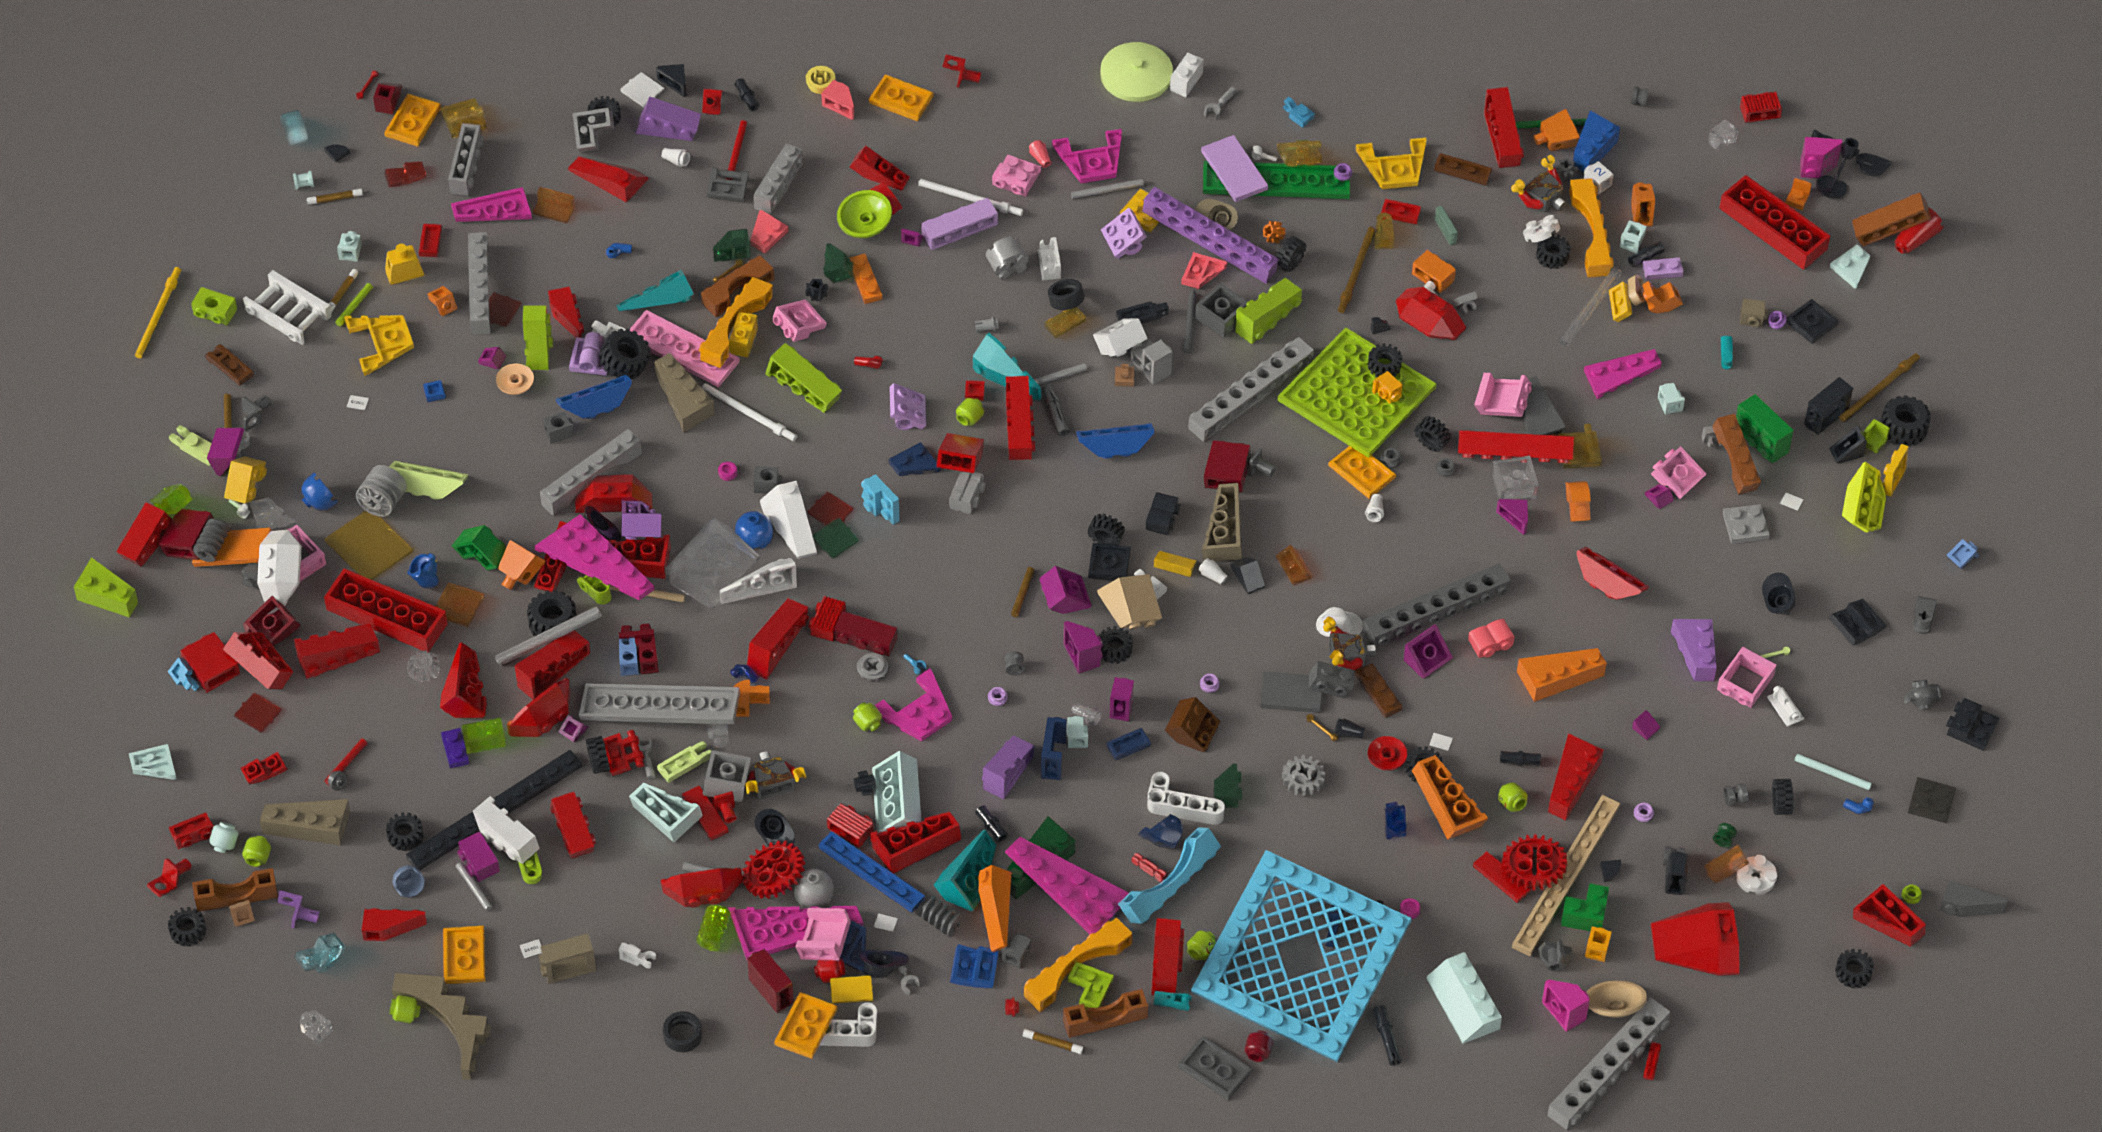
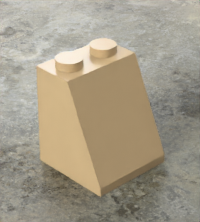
[1097,574,1162,630]

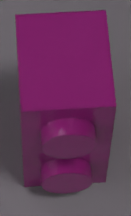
[1109,677,1134,722]
[457,832,500,882]

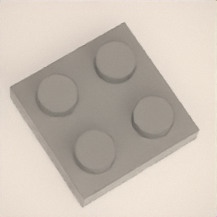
[1723,504,1770,544]

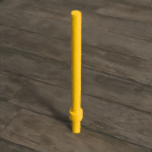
[135,267,182,358]

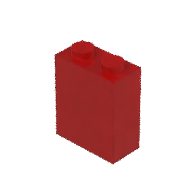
[937,433,984,473]
[180,632,240,693]

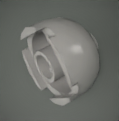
[794,868,834,908]

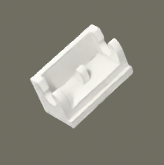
[1038,237,1061,280]

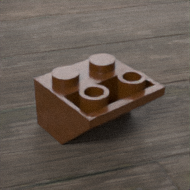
[1165,697,1221,752]

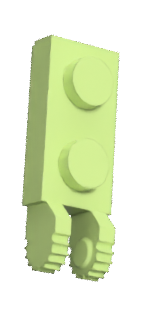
[169,425,212,466]
[657,741,712,783]

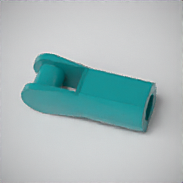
[1721,335,1733,370]
[1153,991,1192,1011]

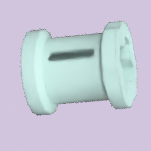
[293,171,314,189]

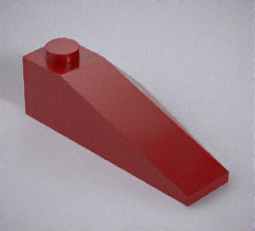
[440,642,487,718]

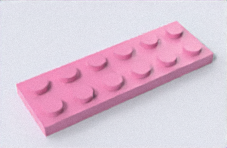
[630,310,740,388]

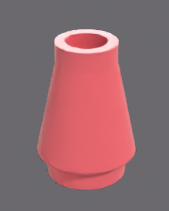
[1029,140,1052,168]

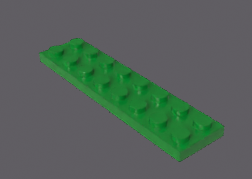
[1203,161,1350,199]

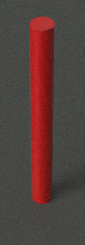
[726,120,747,180]

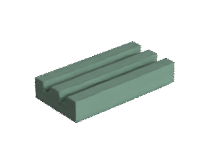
[1435,206,1458,246]

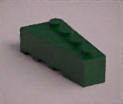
[1006,816,1076,900]

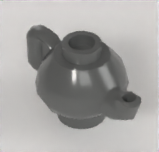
[1904,679,1942,709]

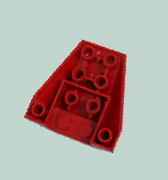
[1651,902,1739,976]

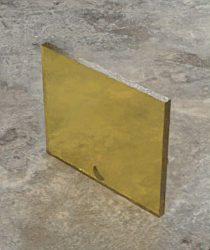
[324,511,413,580]

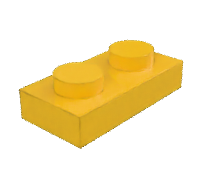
[1609,282,1632,322]

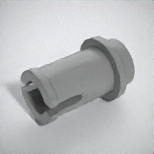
[975,316,999,333]

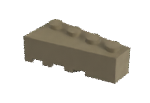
[1202,483,1243,562]
[260,799,350,845]

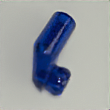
[730,664,759,684]

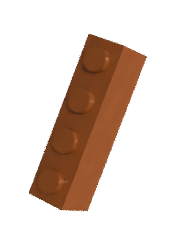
[1852,192,1931,247]

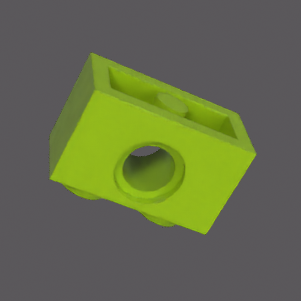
[191,287,237,326]

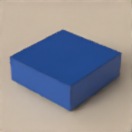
[423,380,446,403]

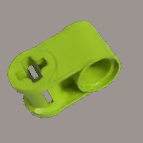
[577,575,612,605]

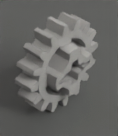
[1282,755,1325,796]

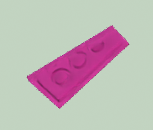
[451,187,532,222]
[1584,349,1662,399]

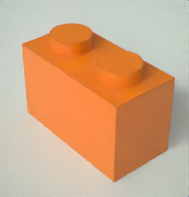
[1412,250,1456,294]

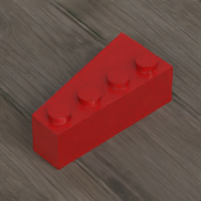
[1484,87,1524,168]
[1006,376,1035,460]
[746,598,809,680]
[515,630,591,700]
[1548,733,1604,821]
[870,811,962,873]

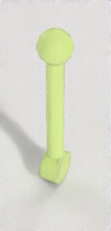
[1760,647,1790,658]

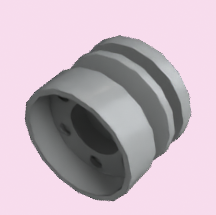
[356,465,407,517]

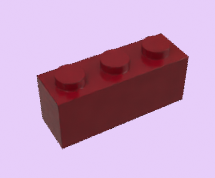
[834,611,898,657]

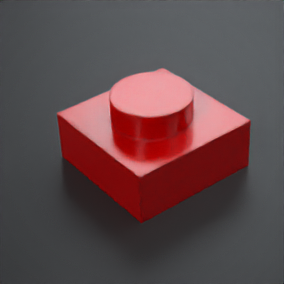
[965,380,985,401]

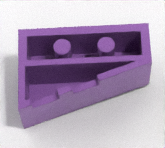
[622,501,661,539]

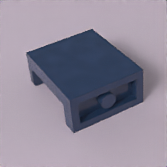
[1041,717,1067,781]

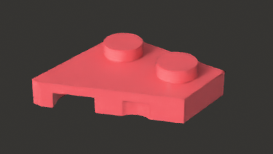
[750,210,789,254]
[1181,252,1227,289]

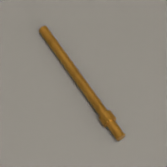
[1337,227,1375,313]
[1839,353,1920,422]

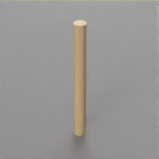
[610,585,685,603]

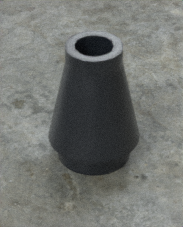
[1334,718,1365,739]

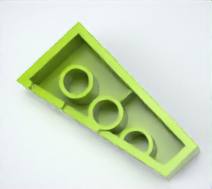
[1235,278,1302,344]
[765,343,842,413]

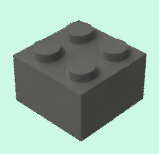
[1195,283,1248,338]

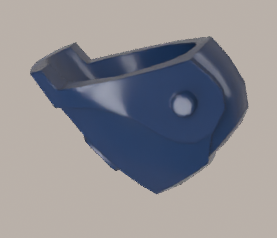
[1137,814,1183,849]

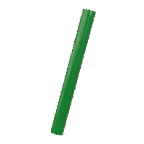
[1516,118,1587,129]

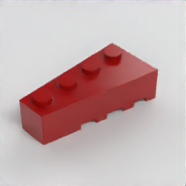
[609,534,671,579]
[294,623,380,679]
[1151,918,1185,995]

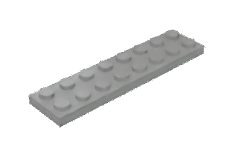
[579,683,740,724]

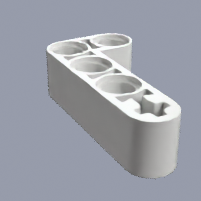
[1147,772,1225,825]
[819,1003,877,1047]

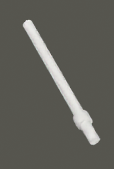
[919,179,1023,216]
[702,383,797,442]

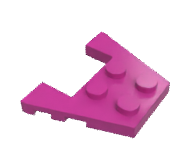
[1052,129,1122,183]
[875,669,952,741]

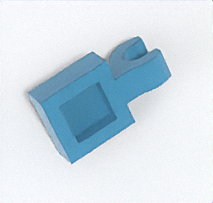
[1283,97,1315,128]
[167,657,200,691]

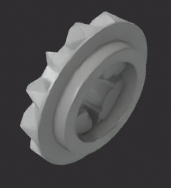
[857,653,888,681]

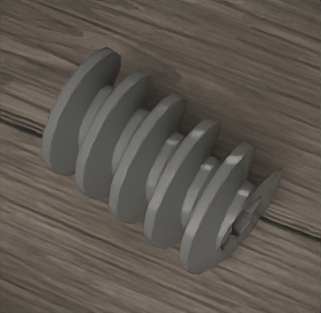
[193,519,231,562]
[916,896,962,938]

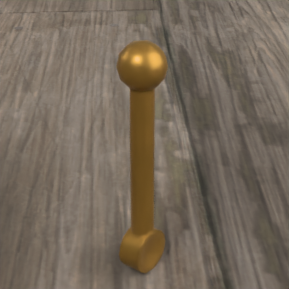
[713,259,743,283]
[1306,714,1338,741]

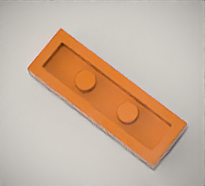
[848,254,882,304]

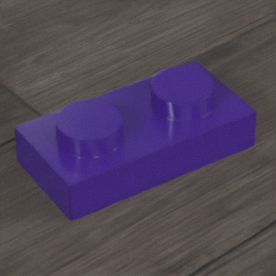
[441,728,469,769]

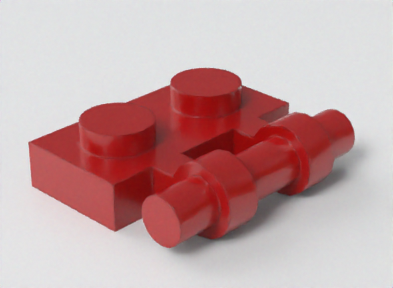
[603,730,644,776]

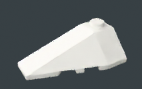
[720,558,797,604]

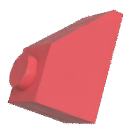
[822,80,854,120]

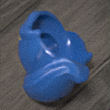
[407,553,439,589]

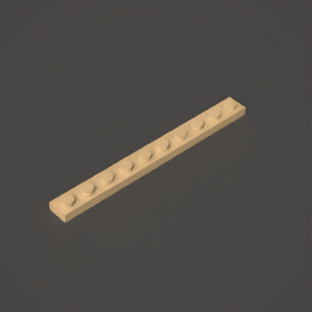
[1512,795,1620,956]

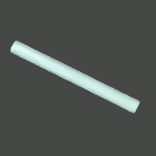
[1794,753,1872,790]

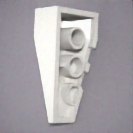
[760,481,817,559]

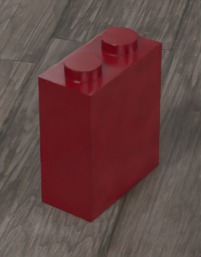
[1203,440,1251,492]
[159,509,214,560]
[747,948,794,1014]

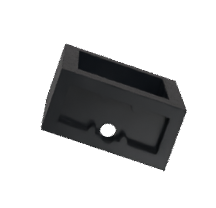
[1804,377,1853,435]

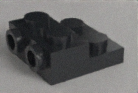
[1946,698,1999,751]

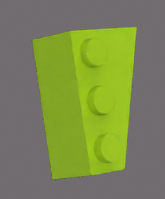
[523,306,553,370]
[74,557,138,618]

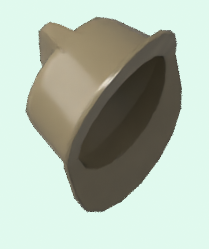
[1195,199,1238,230]

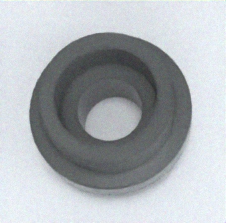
[1436,458,1455,476]
[328,771,346,791]

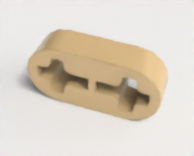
[1628,274,1645,306]

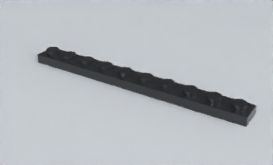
[406,750,582,870]

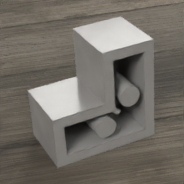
[573,108,615,153]
[1131,339,1173,385]

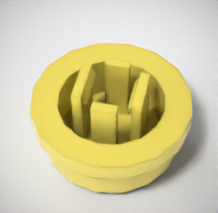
[806,66,835,94]

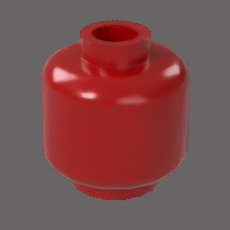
[814,959,846,983]

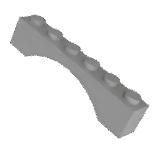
[468,232,491,335]
[540,429,642,516]

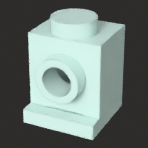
[1620,220,1647,253]
[337,231,362,261]
[1658,383,1685,415]
[1067,716,1088,748]

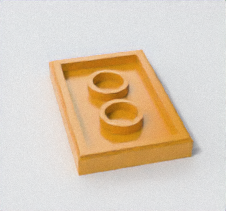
[869,74,934,121]
[384,94,441,147]
[1328,446,1396,499]
[443,926,485,984]
[774,992,838,1059]

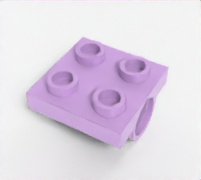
[1101,208,1147,259]
[569,332,608,376]
[890,383,926,430]

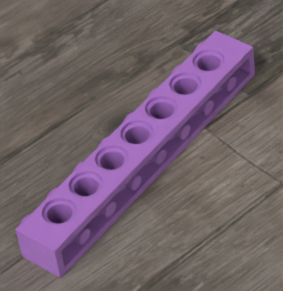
[1142,187,1278,284]

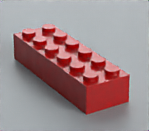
[1719,175,1830,270]
[324,568,448,653]

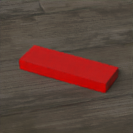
[682,785,729,841]
[1473,851,1531,903]

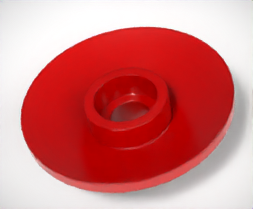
[1367,736,1407,771]

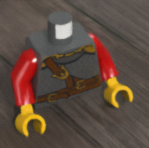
[1511,155,1566,212]
[1323,616,1376,671]
[746,752,807,800]

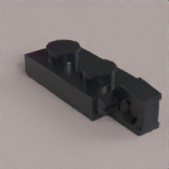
[1116,301,1169,324]

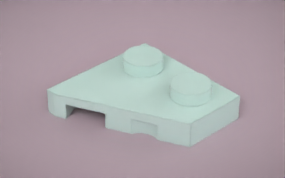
[1830,244,1870,289]
[129,744,176,780]

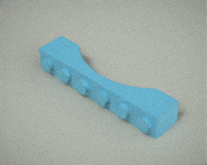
[1118,828,1221,924]

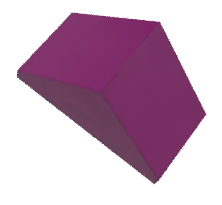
[1496,499,1528,535]

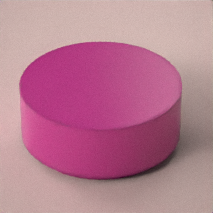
[718,462,737,481]
[1400,898,1420,919]

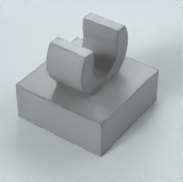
[1453,291,1477,314]
[1701,426,1722,448]

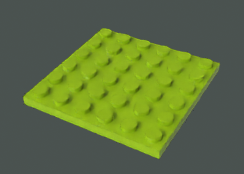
[1277,327,1436,458]

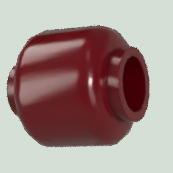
[1244,1030,1273,1062]

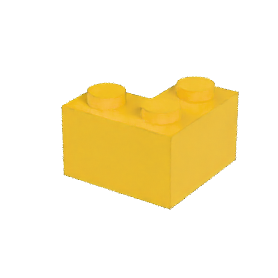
[224,456,267,504]

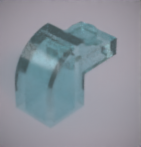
[280,110,308,145]
[294,933,346,973]

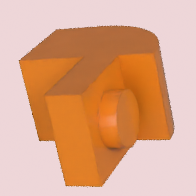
[1642,281,1683,313]
[1565,481,1591,522]
[733,679,770,717]

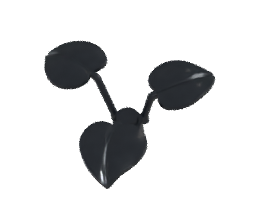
[1811,129,1891,199]

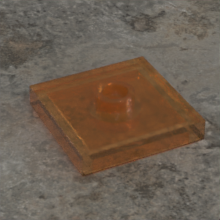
[435,582,484,627]

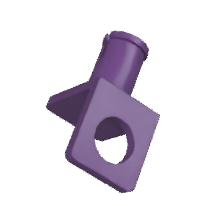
[278,891,320,928]

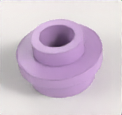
[1200,674,1220,693]
[988,687,1008,706]
[1634,803,1654,822]

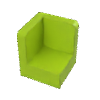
[1863,419,1890,453]

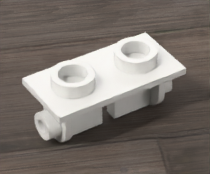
[1767,686,1804,727]

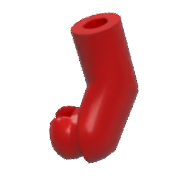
[854,355,883,369]

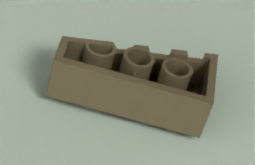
[654,353,715,433]

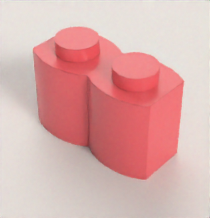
[1468,619,1515,658]

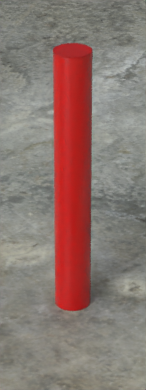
[324,738,368,786]

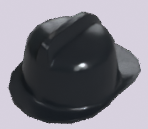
[583,506,621,540]
[1762,572,1796,615]
[754,808,795,846]
[860,950,909,978]

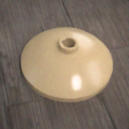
[1587,981,1647,1018]

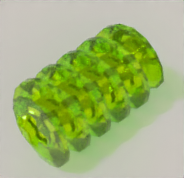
[696,905,730,952]

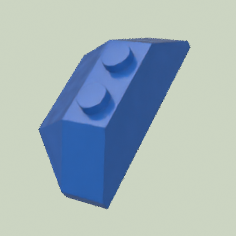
[555,375,632,419]
[1076,423,1154,458]

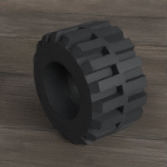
[599,329,651,380]
[1881,395,1931,447]
[527,590,577,642]

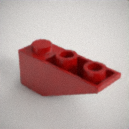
[849,145,910,191]
[548,286,585,338]
[362,908,427,941]

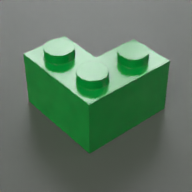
[452,525,506,570]
[1561,883,1609,932]

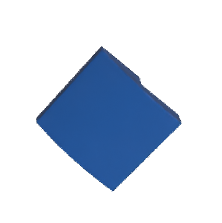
[950,944,999,988]

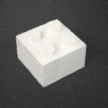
[1093,318,1147,357]

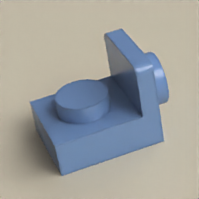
[1947,539,1979,570]

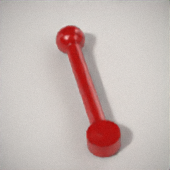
[356,70,378,100]

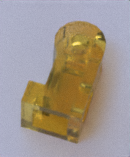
[1374,213,1394,249]

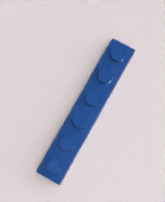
[819,831,925,913]

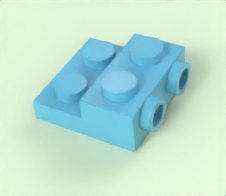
[861,474,900,525]

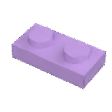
[1643,257,1683,280]

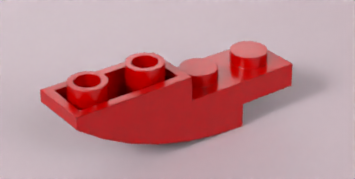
[534,521,567,592]

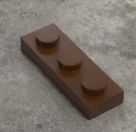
[1434,153,1492,186]
[1355,663,1402,718]

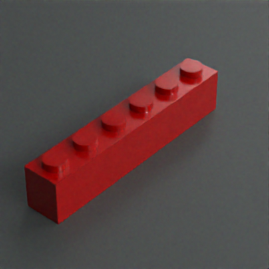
[1458,430,1575,463]

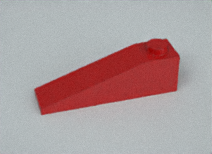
[568,156,649,203]

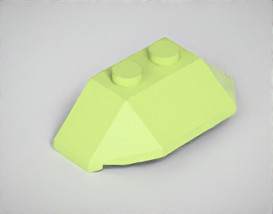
[389,461,468,499]

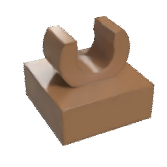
[1115,364,1134,387]
[229,900,255,927]

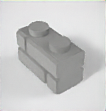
[949,471,986,514]

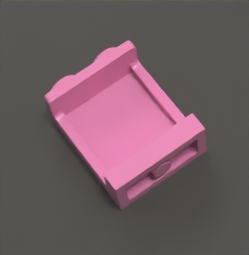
[1474,373,1532,417]
[796,908,851,960]

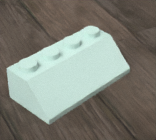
[872,751,921,833]
[1426,952,1502,1044]

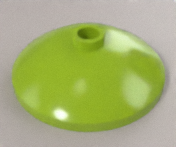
[837,190,892,238]

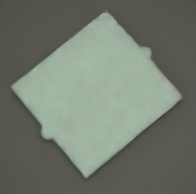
[812,518,859,559]

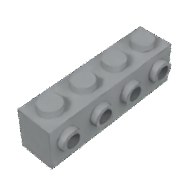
[448,123,484,196]
[754,143,804,215]

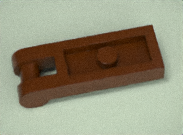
[205,344,254,386]

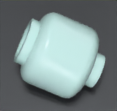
[209,822,238,853]

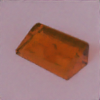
[1276,544,1313,585]

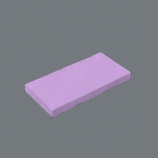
[1201,135,1268,202]

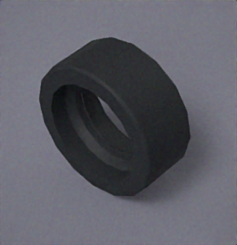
[1048,279,1085,310]
[663,1011,702,1052]

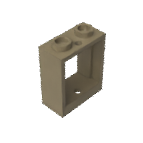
[538,933,596,984]

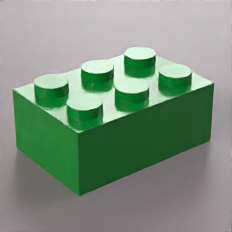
[1736,394,1794,464]

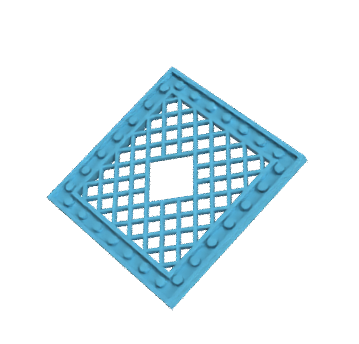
[1191,850,1412,1062]

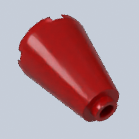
[1895,207,1944,254]

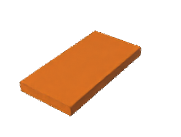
[192,528,272,567]

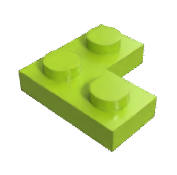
[1068,962,1114,1008]

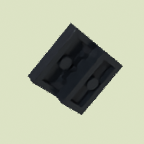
[1829,599,1886,646]

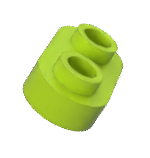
[518,851,542,884]

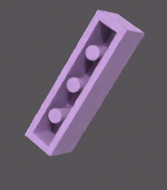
[922,198,998,250]

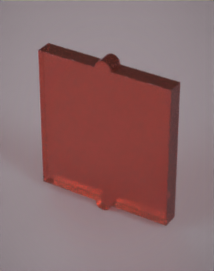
[489,292,521,327]
[807,491,853,531]
[234,693,282,733]

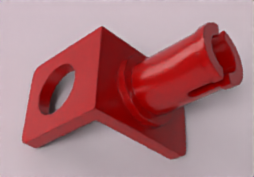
[942,54,981,88]
[702,89,724,115]
[709,791,737,824]
[147,858,192,897]

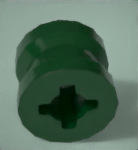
[1712,823,1737,848]

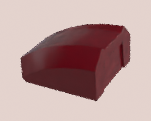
[243,595,301,646]

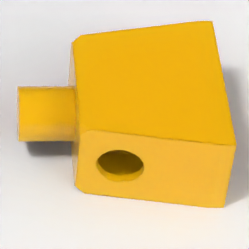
[385,244,425,285]

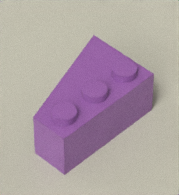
[635,96,701,141]
[1671,619,1716,681]
[982,735,1034,799]

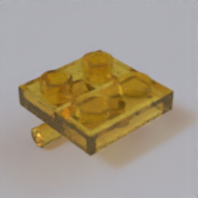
[441,98,487,139]
[1277,140,1322,167]
[1558,424,1602,469]

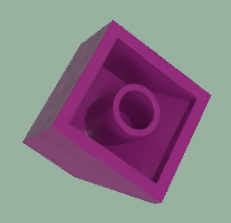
[1039,566,1092,614]
[1063,621,1103,674]

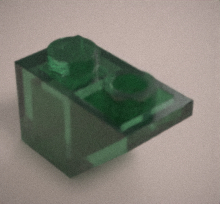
[713,229,751,262]
[823,243,854,283]
[1213,763,1242,808]

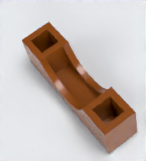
[701,255,774,317]
[1712,413,1761,495]
[192,868,278,912]
[1063,989,1148,1038]

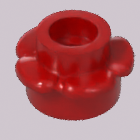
[1005,997,1019,1017]

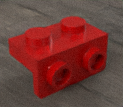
[169,812,214,850]

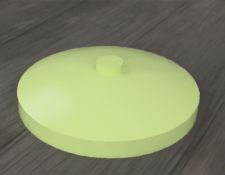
[1101,42,1173,102]

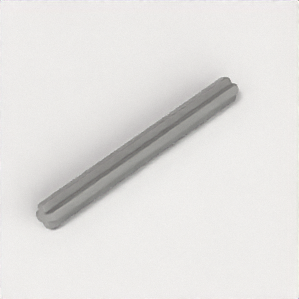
[495,606,602,666]

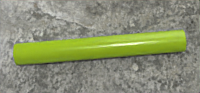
[335,283,373,327]

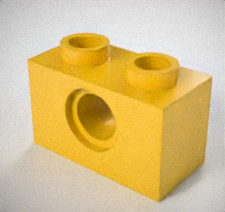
[729,312,758,358]

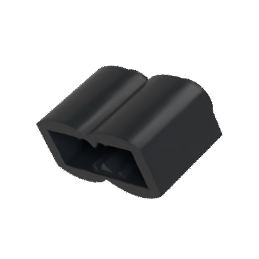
[1145,492,1181,535]
[1665,852,1688,895]

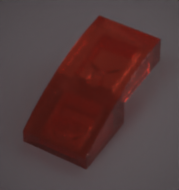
[384,161,426,187]

